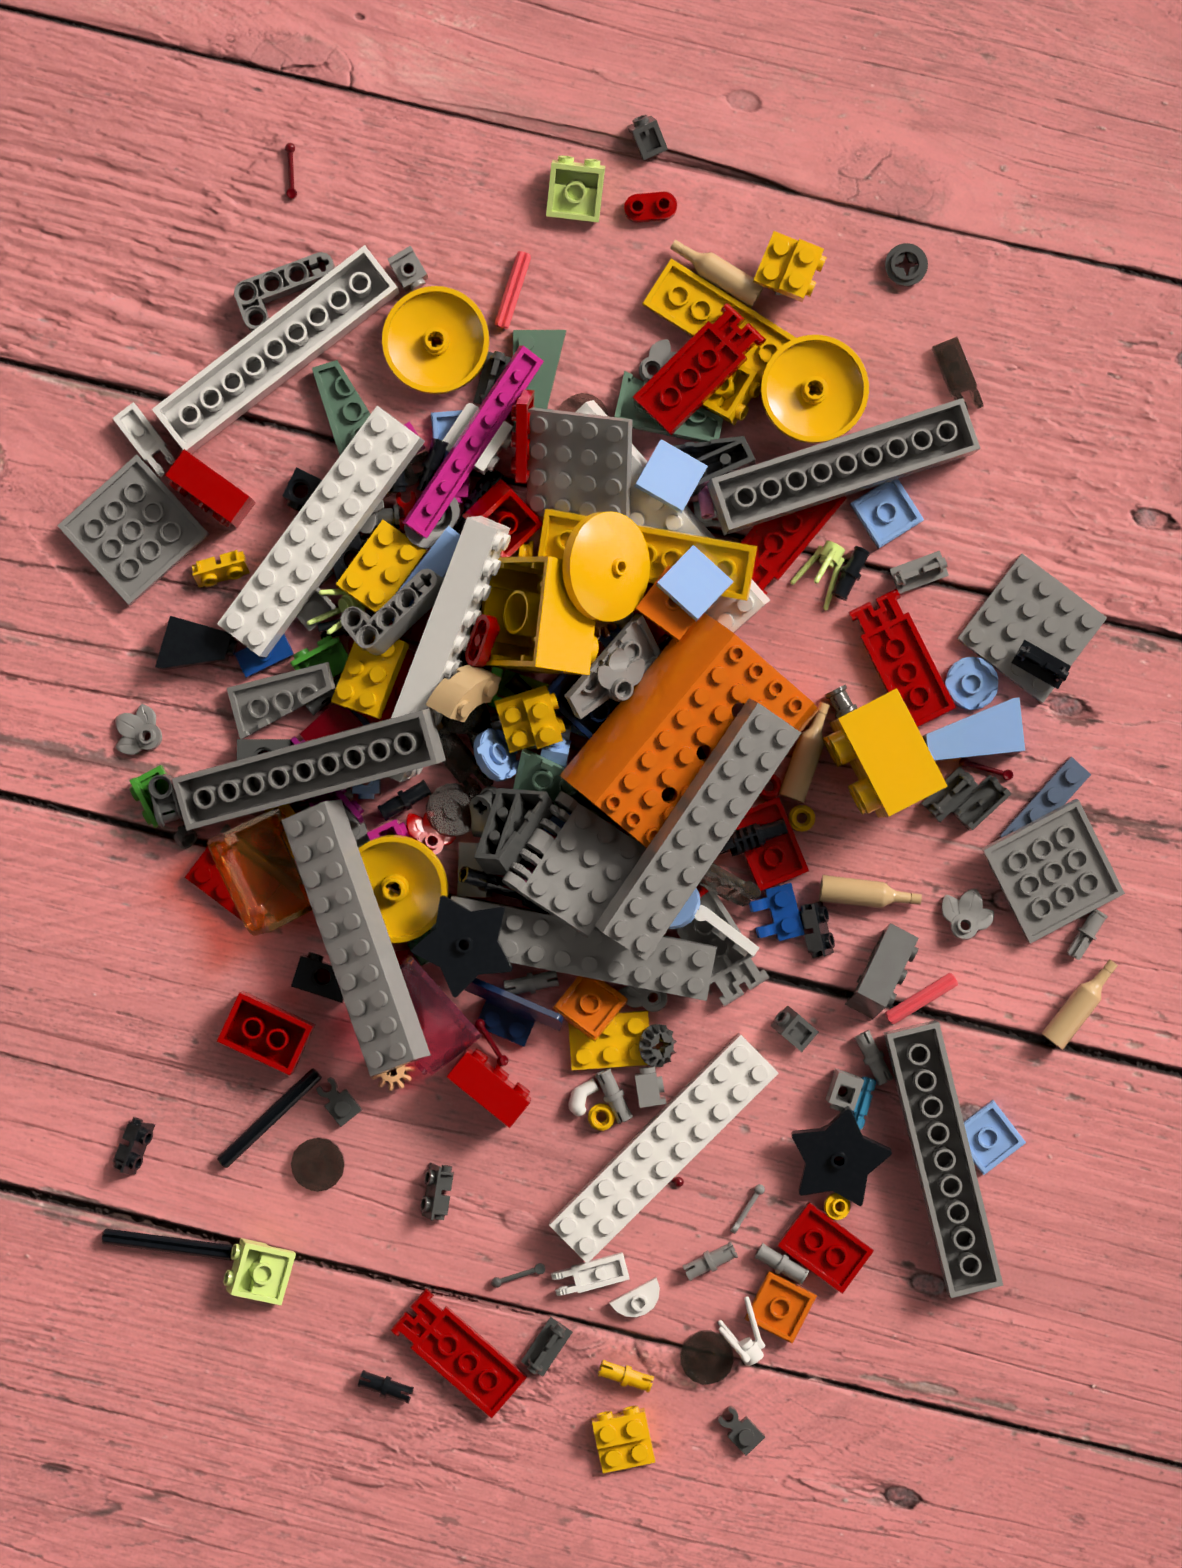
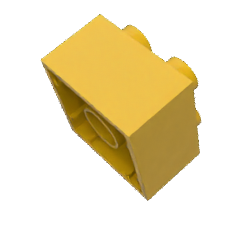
[481,556,599,675]
[823,688,948,818]

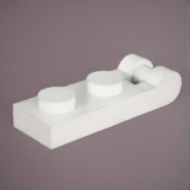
[694,905,759,957]

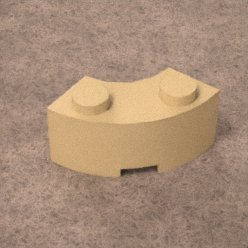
[426,665,502,722]

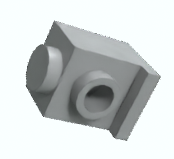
[388,246,428,292]
[635,1066,666,1108]
[825,1068,864,1112]

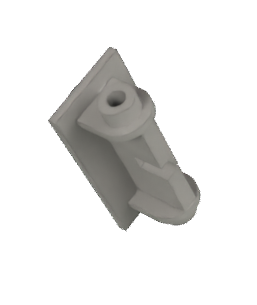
[889,551,949,594]

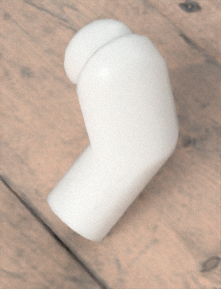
[568,1078,599,1117]

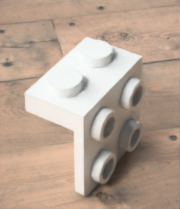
[443,403,514,475]

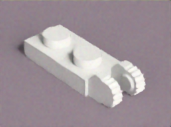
[113,402,176,477]
[551,1252,630,1296]

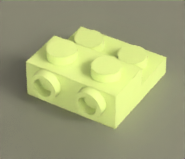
[546,155,606,223]
[223,1238,296,1305]

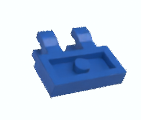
[748,883,805,941]

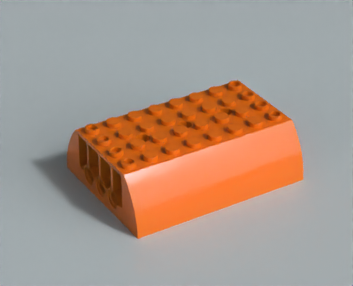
[559,613,819,848]

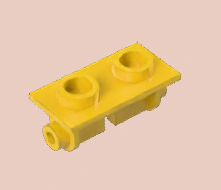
[192,550,250,588]

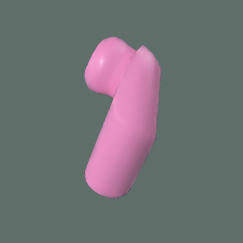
[698,486,715,519]

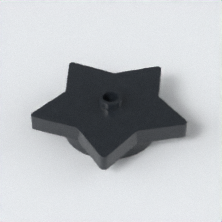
[411,895,513,998]
[791,1106,892,1206]

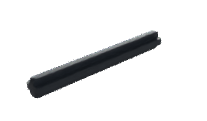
[217,1068,322,1168]
[102,1229,233,1261]

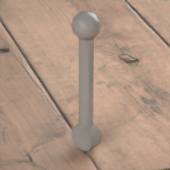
[730,1184,765,1234]

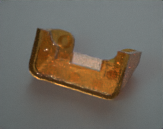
[207,807,312,936]

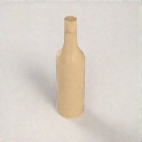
[670,240,764,308]
[779,702,830,802]
[819,875,922,908]
[1041,959,1118,1050]

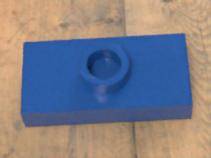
[234,633,294,678]

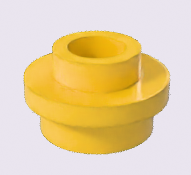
[788,805,815,832]
[588,1104,615,1131]
[824,1193,850,1220]

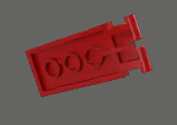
[633,303,766,435]
[740,496,847,595]
[848,589,956,727]
[390,1289,527,1418]

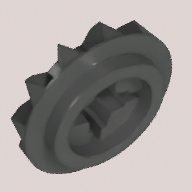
[885,243,928,287]
[639,1024,677,1067]

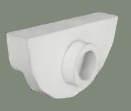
[609,1277,660,1317]

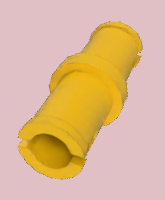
[598,1359,654,1393]

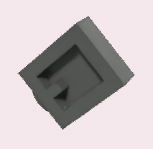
[627,115,668,160]
[771,1006,819,1052]

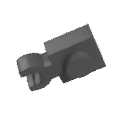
[316,1077,363,1127]
[718,1406,765,1456]

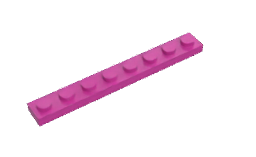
[403,345,544,539]

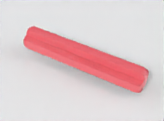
[495,251,531,329]
[885,973,958,1024]

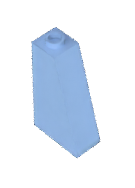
[392,526,460,622]
[923,697,1025,761]

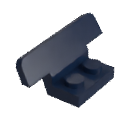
[465,978,564,1047]

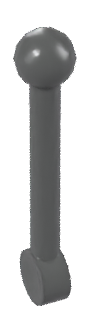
[491,1263,545,1288]

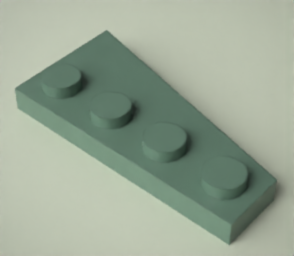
[513,330,566,431]
[312,360,370,455]

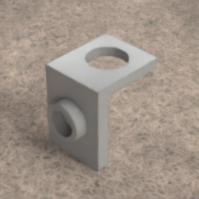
[296,587,336,631]

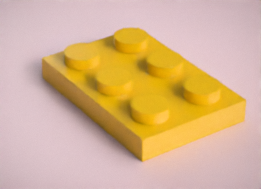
[336,519,427,613]
[331,636,409,720]
[568,1011,649,1070]

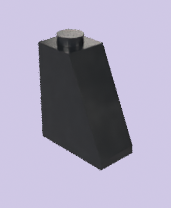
[155,616,238,670]

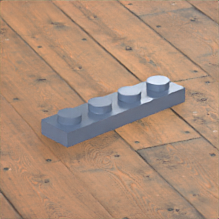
[999,757,1091,838]

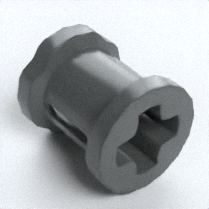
[374,504,400,530]
[825,684,858,719]

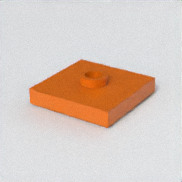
[635,565,695,641]
[553,976,628,1042]
[744,1270,817,1344]

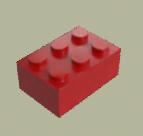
[165,449,256,528]
[217,991,316,1075]
[447,1048,531,1128]

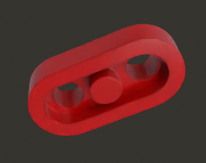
[624,192,677,223]
[465,614,500,667]

